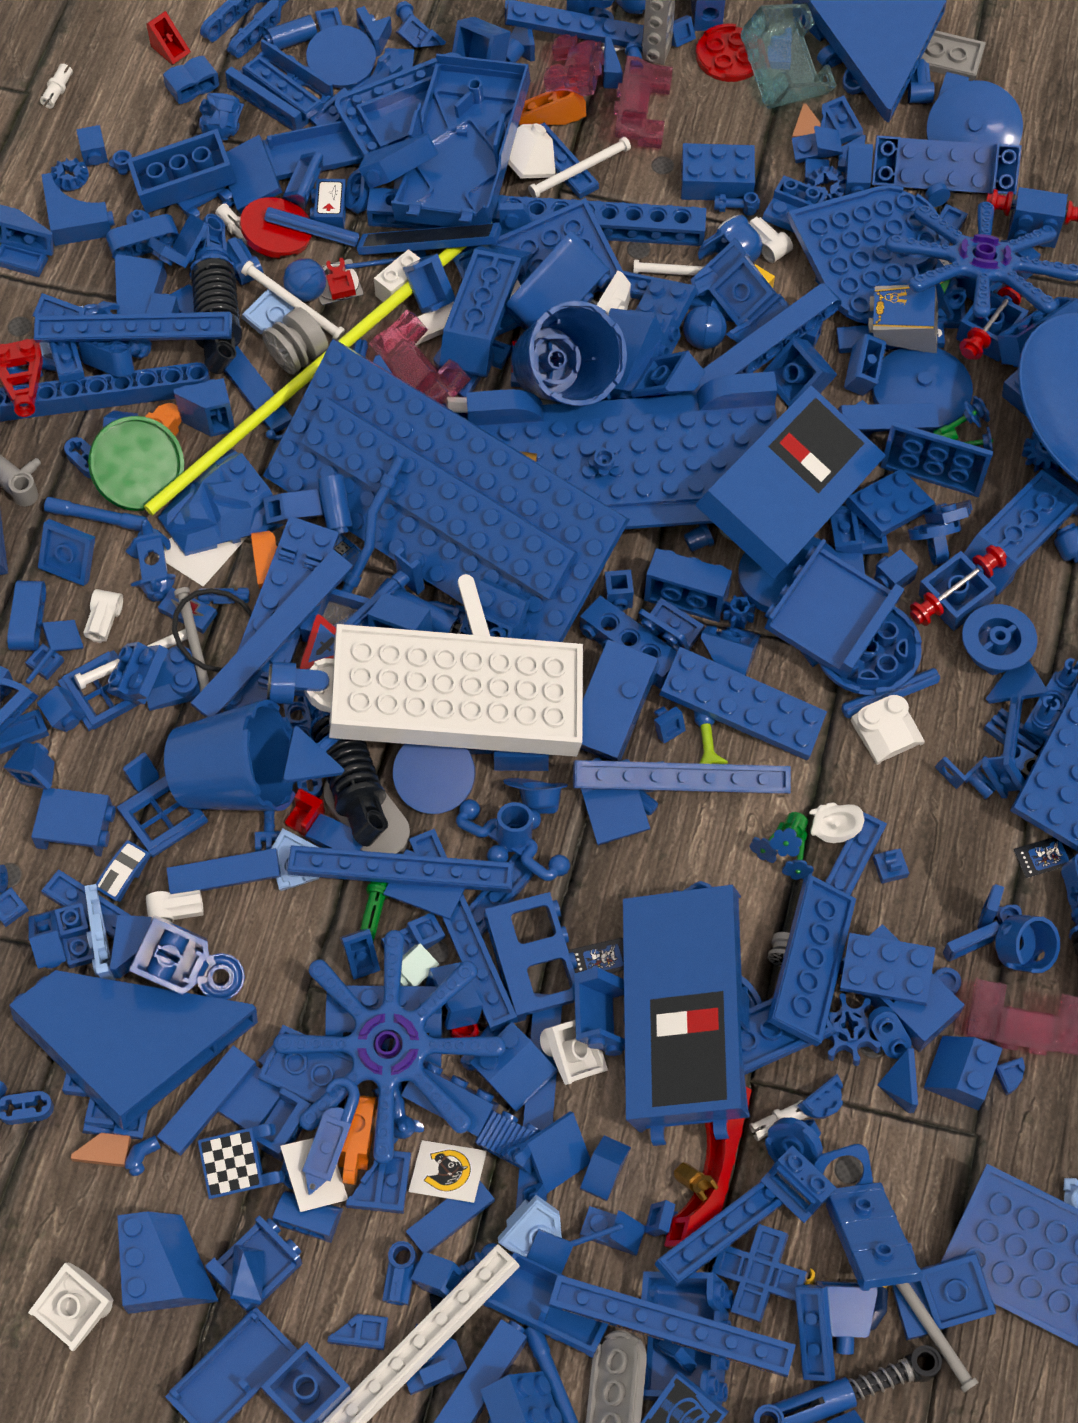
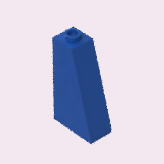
[115,254,167,314]

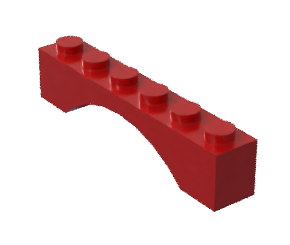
[664,1087,752,1249]

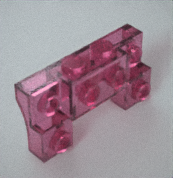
[544,34,604,96]
[614,56,673,149]
[369,310,471,404]
[965,978,1078,1055]

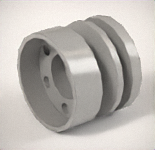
[262,307,328,374]

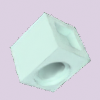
[400,944,439,986]

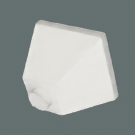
[508,123,555,178]

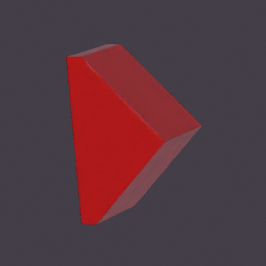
[146,11,191,64]

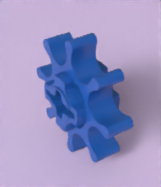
[826,993,885,1066]

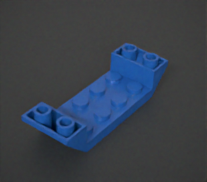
[872,135,1022,195]
[439,245,532,378]
[964,468,1078,597]

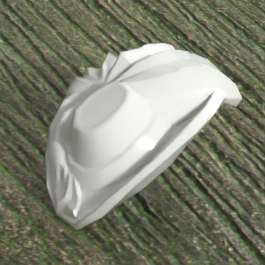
[809,802,864,843]

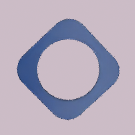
[813,1144,873,1203]

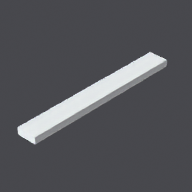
[322,1244,520,1423]

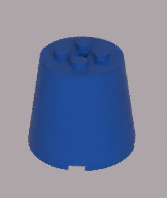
[512,301,627,406]
[164,700,295,811]

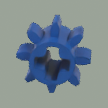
[723,595,755,629]

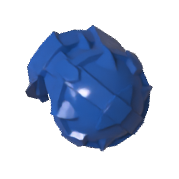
[199,93,244,141]

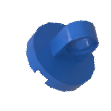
[908,520,961,565]
[765,1117,823,1165]

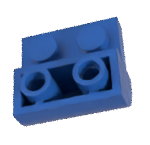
[763,176,828,232]
[460,579,530,639]
[106,642,168,705]

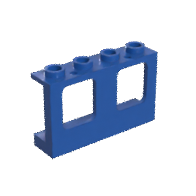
[225,39,334,131]
[483,892,577,1023]

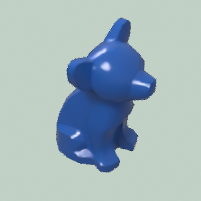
[372,1083,425,1144]

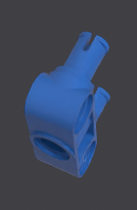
[1022,658,1078,741]

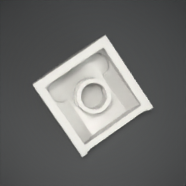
[597,271,631,316]
[851,695,925,765]
[540,1020,608,1085]
[28,1263,114,1351]

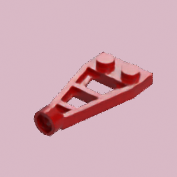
[0,339,43,417]

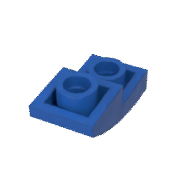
[305,814,363,851]
[55,903,95,969]

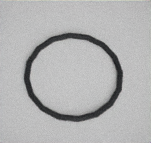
[172,588,252,672]

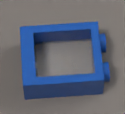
[300,589,370,642]

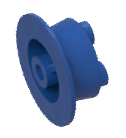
[962,604,1037,675]

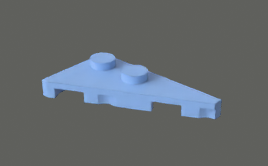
[84,884,115,980]

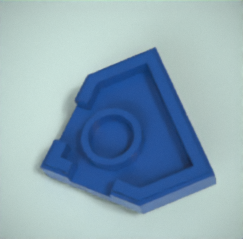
[406,1324,468,1395]

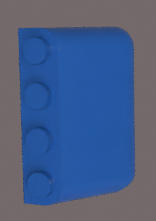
[506,231,611,330]

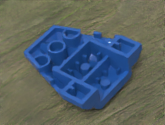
[158,449,284,556]

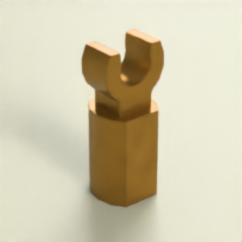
[674,1162,718,1201]

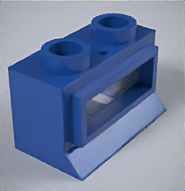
[760,1145,836,1223]

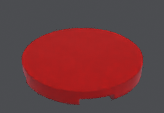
[696,24,765,82]
[239,197,312,258]

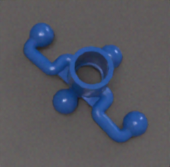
[456,799,570,881]

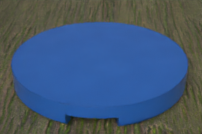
[306,25,376,90]
[393,744,476,814]

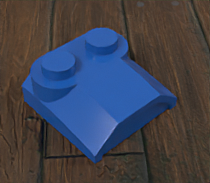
[147,646,201,711]

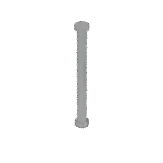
[174,587,209,691]
[896,1283,979,1393]

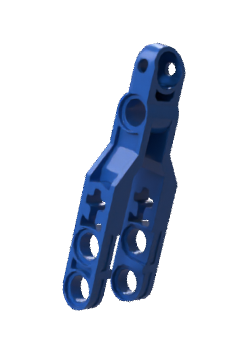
[200,0,289,58]

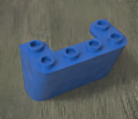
[641,1271,734,1405]

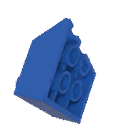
[117,1211,219,1314]

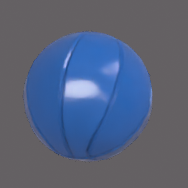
[283,259,326,302]
[683,305,727,350]

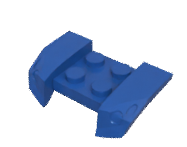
[691,238,790,343]

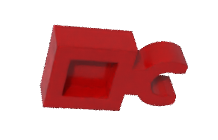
[326,258,356,300]

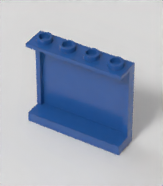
[765,539,905,679]

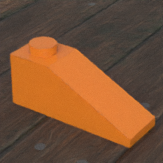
[519,81,586,125]

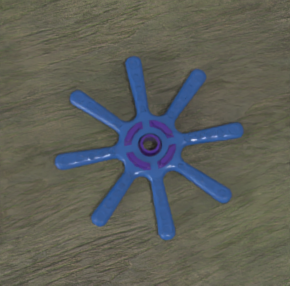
[885,202,1078,318]
[273,930,506,1164]

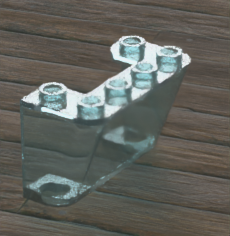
[741,3,836,109]

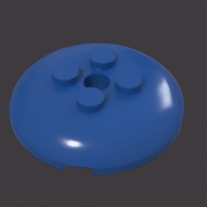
[819,607,922,695]

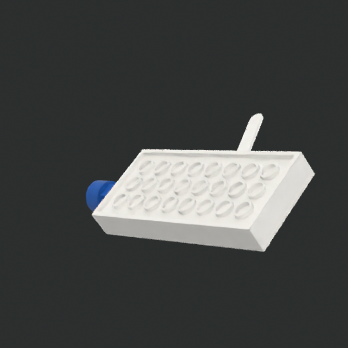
[267,574,583,757]

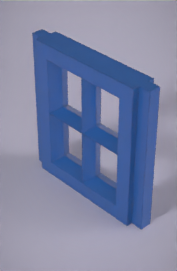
[58,650,140,731]
[116,776,208,858]

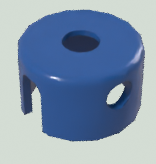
[995,915,1060,973]

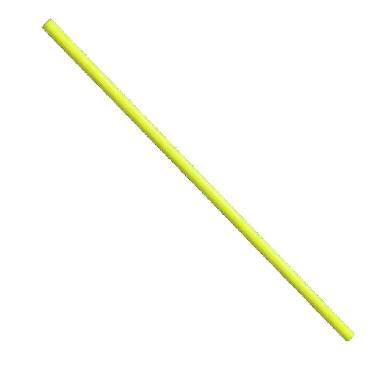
[144,247,466,516]

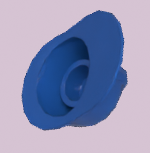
[503,778,568,814]

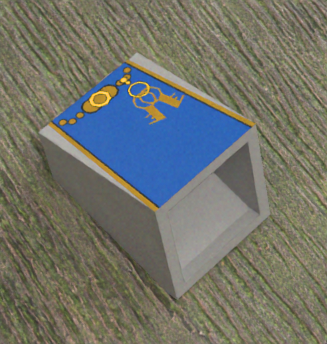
[869,285,938,353]

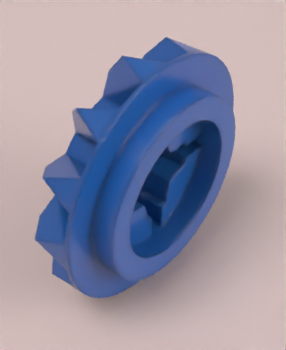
[51,157,89,191]
[807,166,845,201]

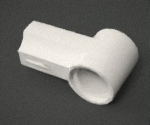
[749,217,793,263]
[84,589,123,643]
[146,890,204,923]

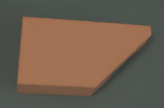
[791,103,821,141]
[70,1133,131,1167]

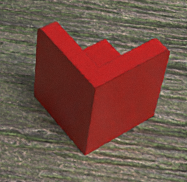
[285,788,325,836]

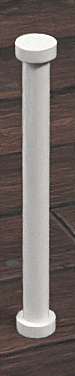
[528,137,631,198]
[633,260,703,276]
[241,261,345,341]
[74,629,188,690]

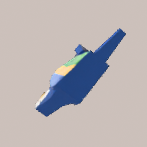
[935,259,967,319]

